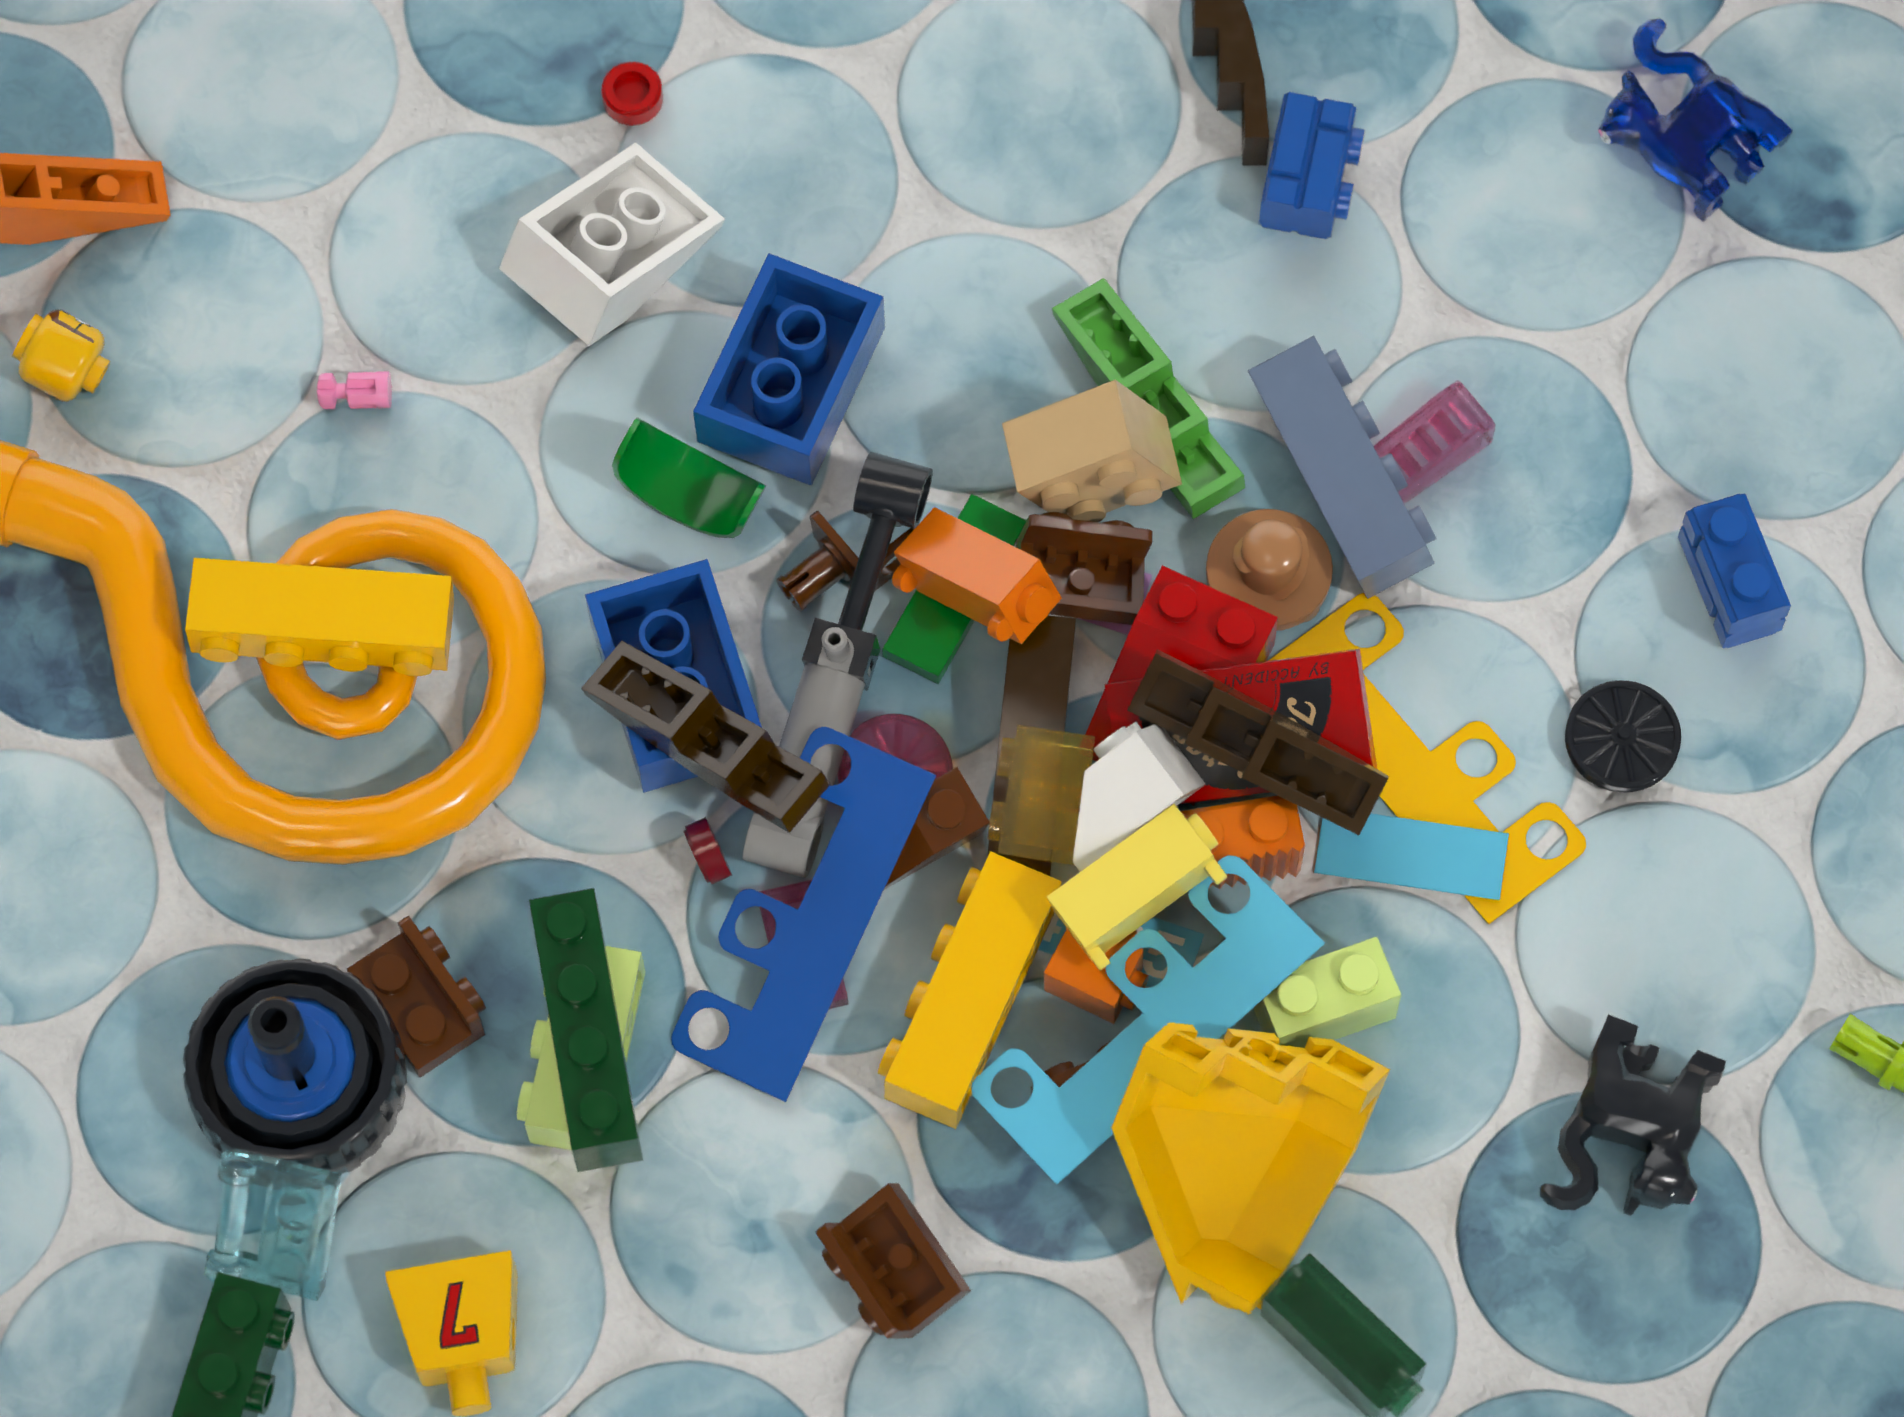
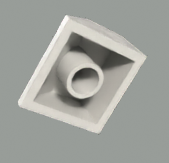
[1073,722,1206,872]

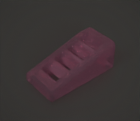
[1374,380,1496,504]

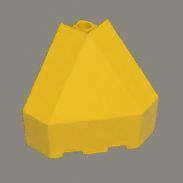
[1111,1022,1390,1315]

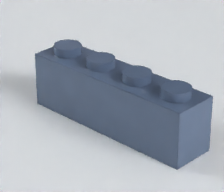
[1248,336,1437,599]

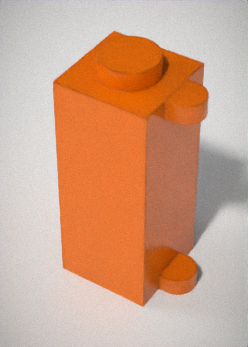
[892,507,1062,644]

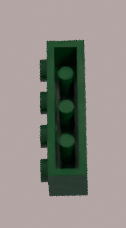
[171,1272,295,1417]

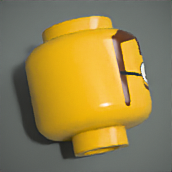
[12,309,111,402]

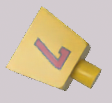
[385,1250,518,1416]

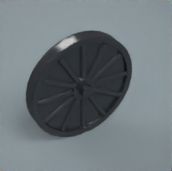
[1565,680,1681,793]

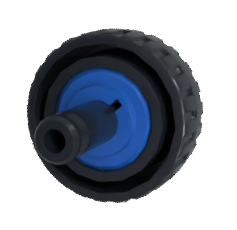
[183,958,407,1186]

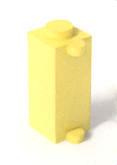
[1047,804,1228,971]

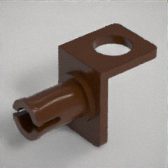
[776,511,914,612]

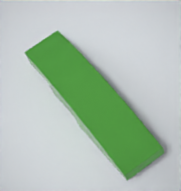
[1052,278,1245,519]

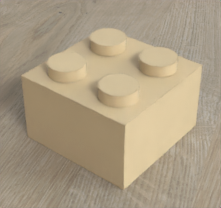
[1002,380,1182,523]

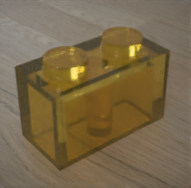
[987,724,1095,867]

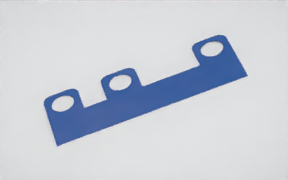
[671,727,936,1102]

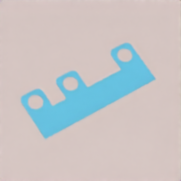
[971,855,1325,1184]

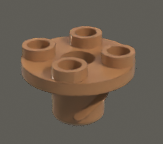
[1206,509,1333,631]

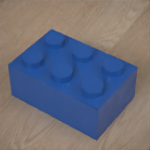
[693,253,885,486]
[585,559,762,793]

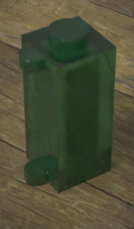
[1260,1253,1427,1417]

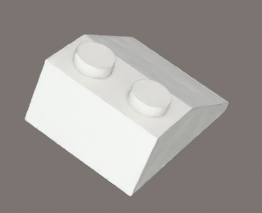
[499,142,725,346]

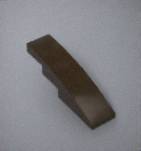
[1192,0,1269,166]
[987,615,1076,876]
[581,641,830,833]
[1127,649,1389,835]

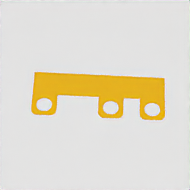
[1268,593,1586,924]

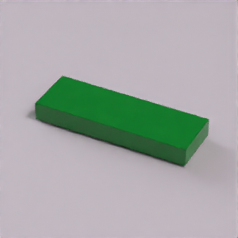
[882,494,1027,684]

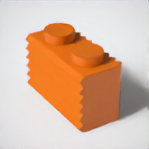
[1180,795,1305,890]

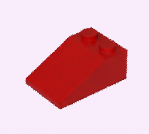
[1079,565,1278,806]

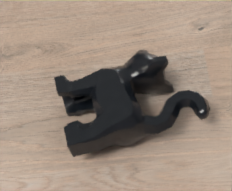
[1540,1014,1726,1216]

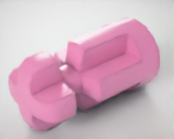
[317,371,392,409]

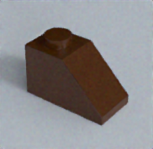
[884,767,990,890]

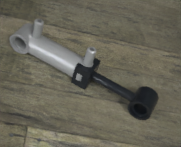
[743,451,933,878]

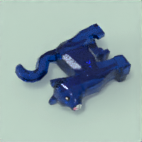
[1598,18,1793,222]

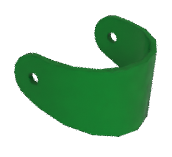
[612,417,767,538]

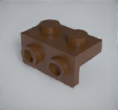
[1016,512,1153,625]
[816,1183,971,1339]

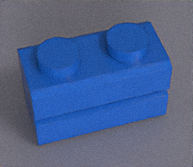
[1259,92,1365,239]
[1678,493,1791,648]

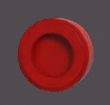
[601,62,663,126]

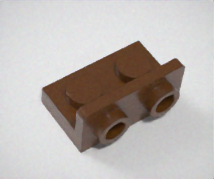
[347,915,486,1078]

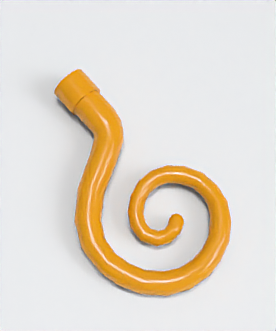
[0,440,546,865]

